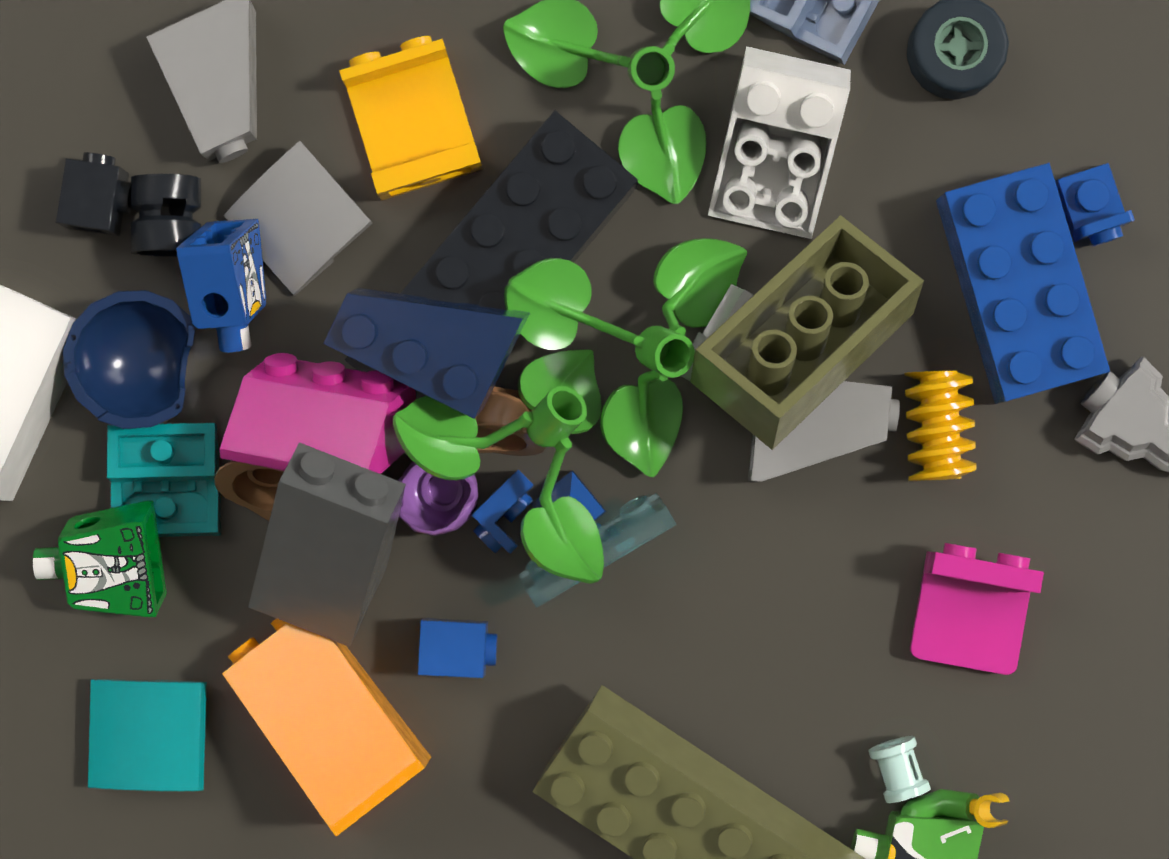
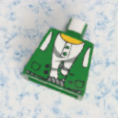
[33,501,167,617]

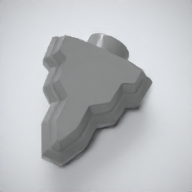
[1074,357,1169,472]

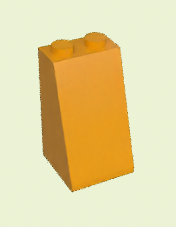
[222,618,431,836]

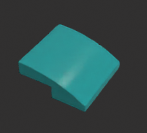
[107,423,221,537]
[88,679,207,791]

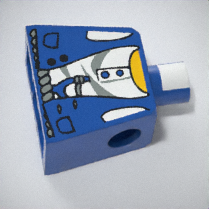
[176,219,266,353]

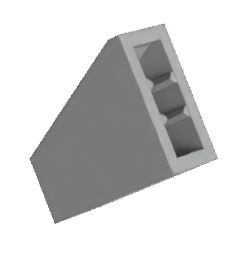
[146,0,257,163]
[748,381,900,483]

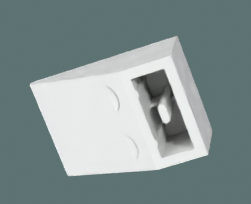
[708,46,851,239]

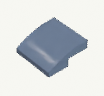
[750,0,880,65]

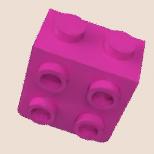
[910,543,1044,675]

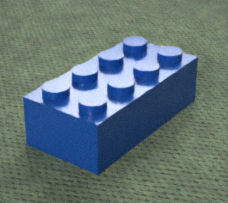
[936,162,1111,404]

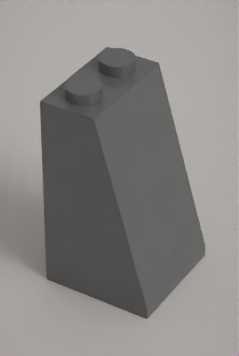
[248,442,406,647]

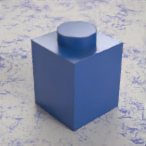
[418,618,498,678]

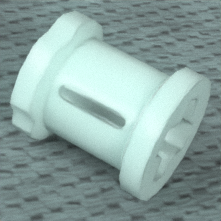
[868,736,931,803]

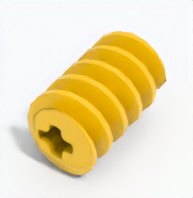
[904,371,977,481]

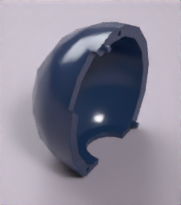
[63,290,195,429]

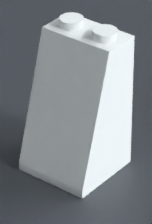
[0,285,76,501]

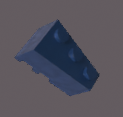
[323,288,530,419]

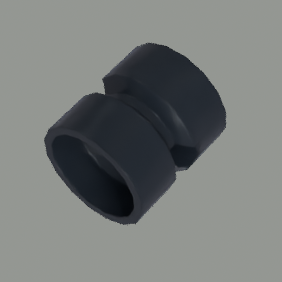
[131,174,201,257]

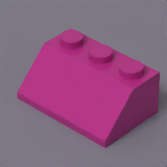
[220,353,416,474]

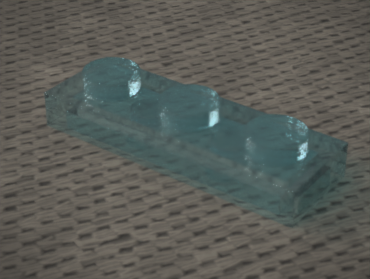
[519,493,677,608]

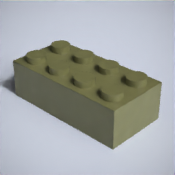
[690,215,924,450]

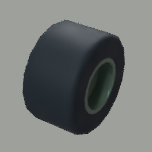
[906,0,1009,100]

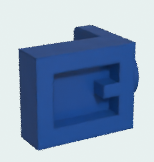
[1055,163,1135,247]
[472,470,534,554]

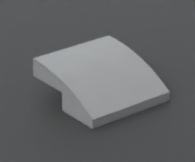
[223,141,373,296]

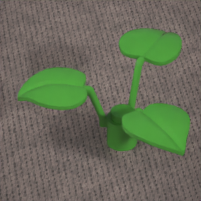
[503,0,750,204]
[504,238,747,477]
[393,350,604,583]

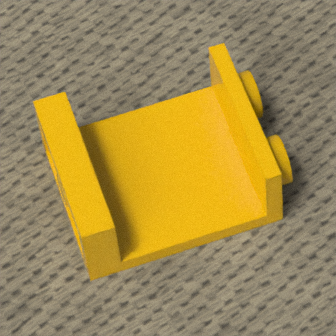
[339,36,483,201]

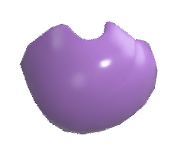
[398,461,478,536]

